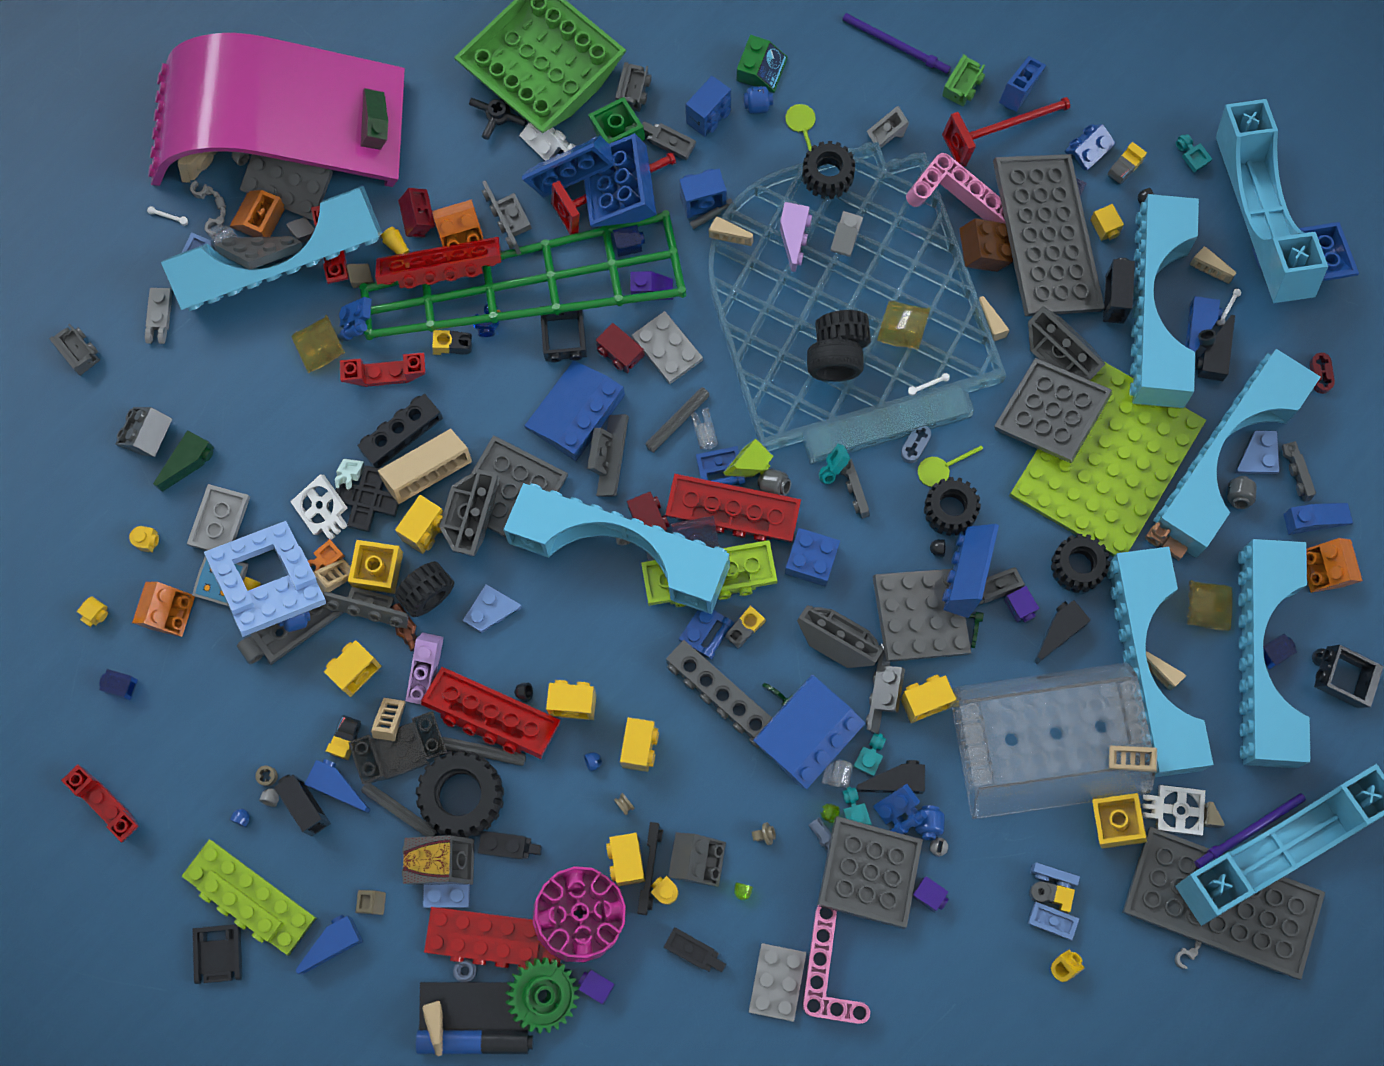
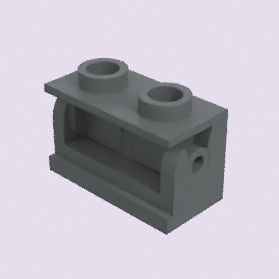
[615,62,652,112]
[49,323,100,376]

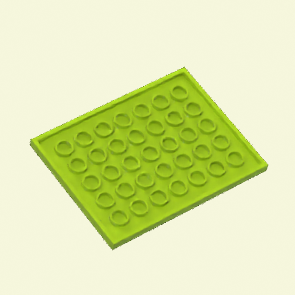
[1009,362,1206,557]

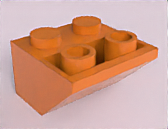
[230,190,285,237]
[432,199,484,247]
[1306,538,1363,593]
[132,582,195,637]

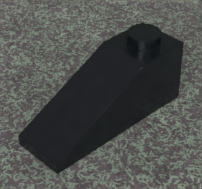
[1195,315,1235,381]
[1034,600,1091,664]
[856,760,925,794]

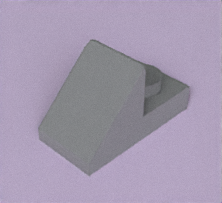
[867,106,909,149]
[830,211,863,257]

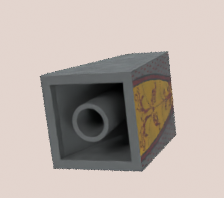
[402,835,474,885]

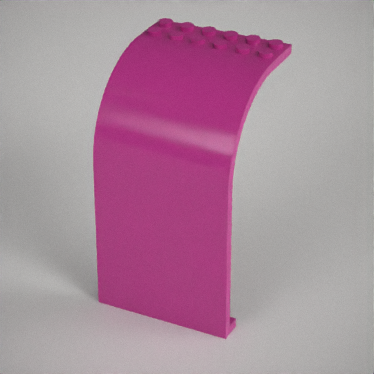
[148,33,405,187]

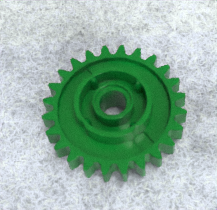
[505,957,579,1034]

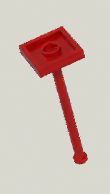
[942,97,1070,167]
[551,152,676,235]

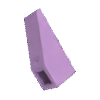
[780,202,812,272]
[406,633,444,705]

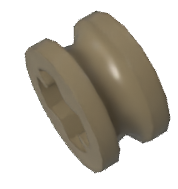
[255,766,278,786]
[614,793,635,815]

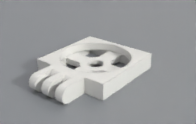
[291,475,347,540]
[1142,785,1205,836]

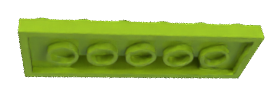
[641,540,778,607]
[182,839,316,956]

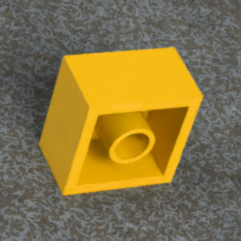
[395,495,443,554]
[348,540,403,594]
[324,640,382,697]
[900,675,956,723]
[546,680,596,720]
[620,717,659,772]
[1092,793,1147,849]
[606,833,645,886]

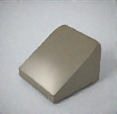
[346,264,373,289]
[1204,802,1225,828]
[356,890,386,915]

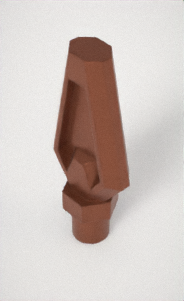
[391,603,417,651]

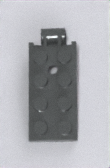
[237,591,344,665]

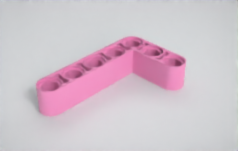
[906,153,1006,224]
[803,906,870,1024]

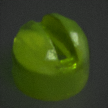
[820,804,840,823]
[734,882,753,900]

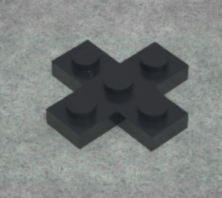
[332,465,399,532]

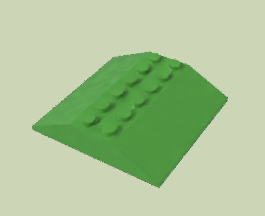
[454,0,626,134]

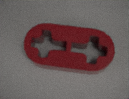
[1309,352,1335,394]

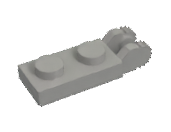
[145,288,173,344]

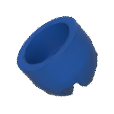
[584,752,602,772]
[230,809,250,827]

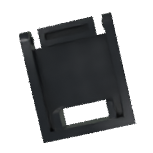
[193,924,242,984]

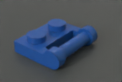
[696,446,745,485]
[679,610,735,660]

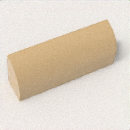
[378,429,472,504]

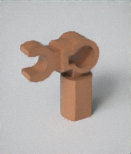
[1145,522,1188,561]

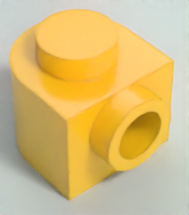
[129,526,159,553]
[77,596,108,627]
[651,876,678,905]
[1051,950,1085,982]

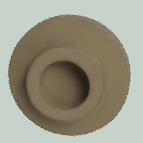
[752,822,776,845]

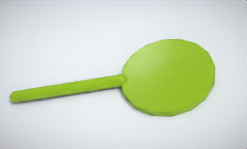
[785,104,816,151]
[918,446,983,487]

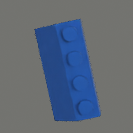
[522,136,614,198]
[942,524,999,618]

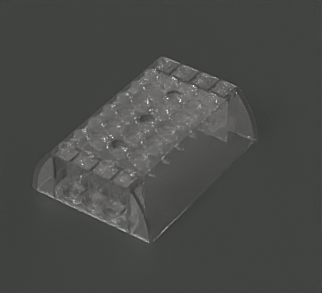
[951,663,1155,819]

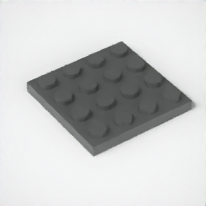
[240,154,334,220]
[994,358,1112,463]
[472,435,568,537]
[873,569,971,662]
[817,816,923,929]

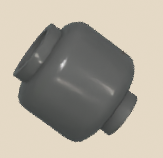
[758,468,791,496]
[1227,476,1257,509]

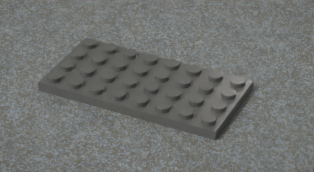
[993,154,1104,316]
[1122,827,1325,980]

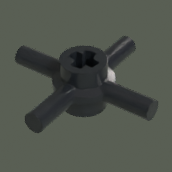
[469,98,527,140]

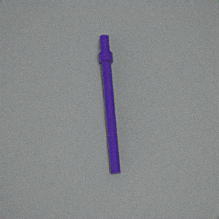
[842,13,951,74]
[1194,793,1306,869]

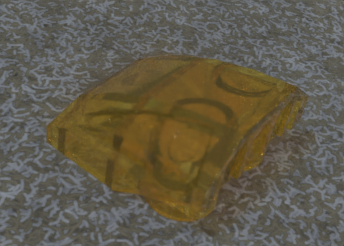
[877,301,931,349]
[291,315,345,373]
[1187,580,1232,630]

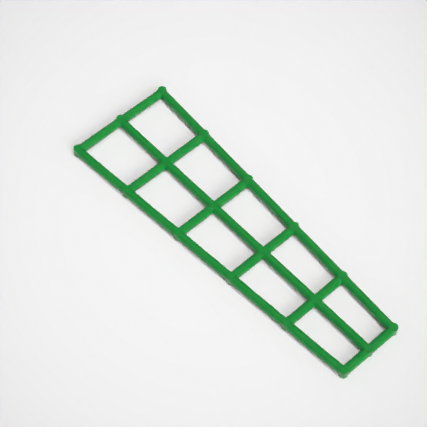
[359,210,687,340]

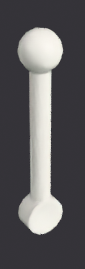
[147,206,188,226]
[1216,289,1241,327]
[908,373,950,396]

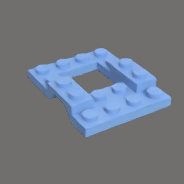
[204,521,326,637]

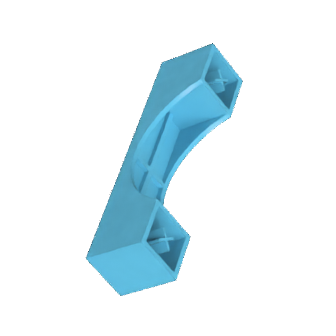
[1216,99,1328,303]
[161,186,382,311]
[1129,194,1199,408]
[1153,349,1321,558]
[504,483,730,614]
[1238,539,1310,768]
[1107,547,1213,778]
[1175,764,1384,926]

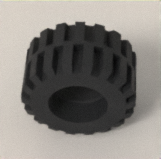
[802,141,855,199]
[815,310,871,348]
[924,477,981,536]
[1051,534,1110,593]
[395,561,455,617]

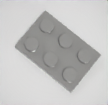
[632,311,703,384]
[187,484,250,551]
[749,943,806,1022]

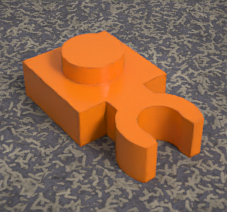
[308,539,345,572]

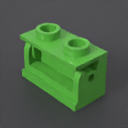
[942,54,986,107]

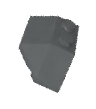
[1028,306,1105,380]
[439,469,498,556]
[797,605,884,668]

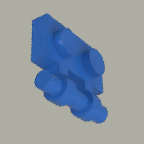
[337,297,372,341]
[873,784,927,834]

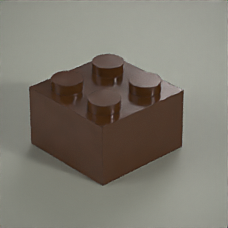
[959,218,1013,272]

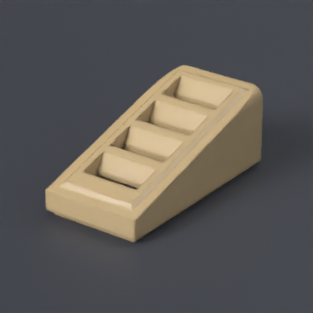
[709,217,753,246]
[1190,246,1236,284]
[976,296,1009,342]
[313,559,351,594]
[1146,651,1186,690]
[371,698,406,741]
[1109,746,1157,772]
[422,1001,443,1056]

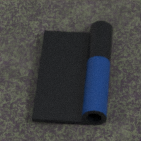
[416,982,534,1054]

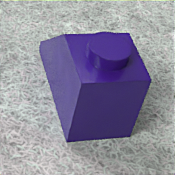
[630,271,673,300]

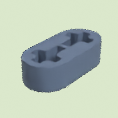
[901,425,931,463]

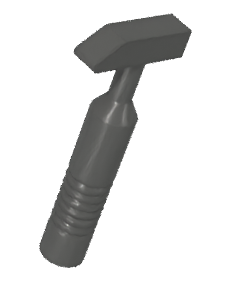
[690,198,735,229]

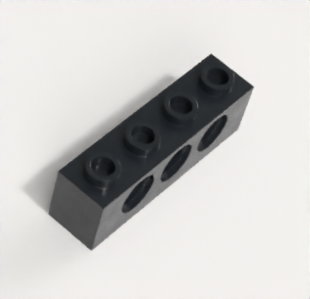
[357,393,443,468]

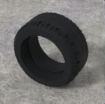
[807,339,864,382]

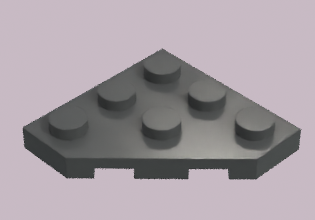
[214,236,303,270]

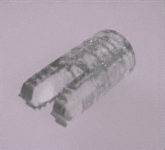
[691,408,718,449]

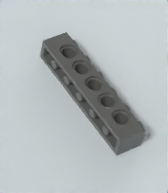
[666,640,772,749]

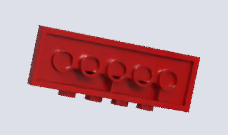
[375,237,501,289]
[665,473,801,542]
[421,667,560,759]
[424,907,561,969]

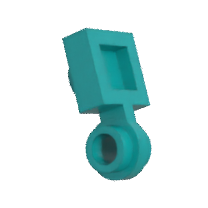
[1176,134,1212,173]
[819,443,850,484]
[853,733,887,777]
[842,786,872,825]

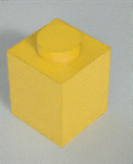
[1090,204,1124,241]

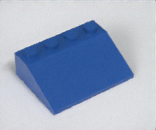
[584,134,656,227]
[1252,222,1359,281]
[524,361,625,461]
[753,675,865,789]

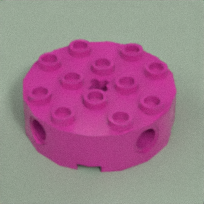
[533,866,626,963]

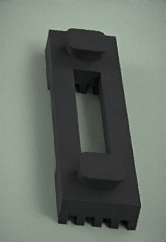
[637,822,663,915]

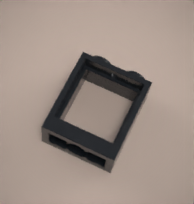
[1103,258,1135,324]
[540,305,587,363]
[1314,645,1384,708]
[274,774,331,836]

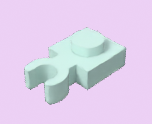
[335,459,364,489]

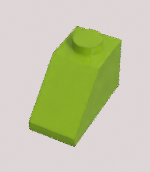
[723,439,774,477]

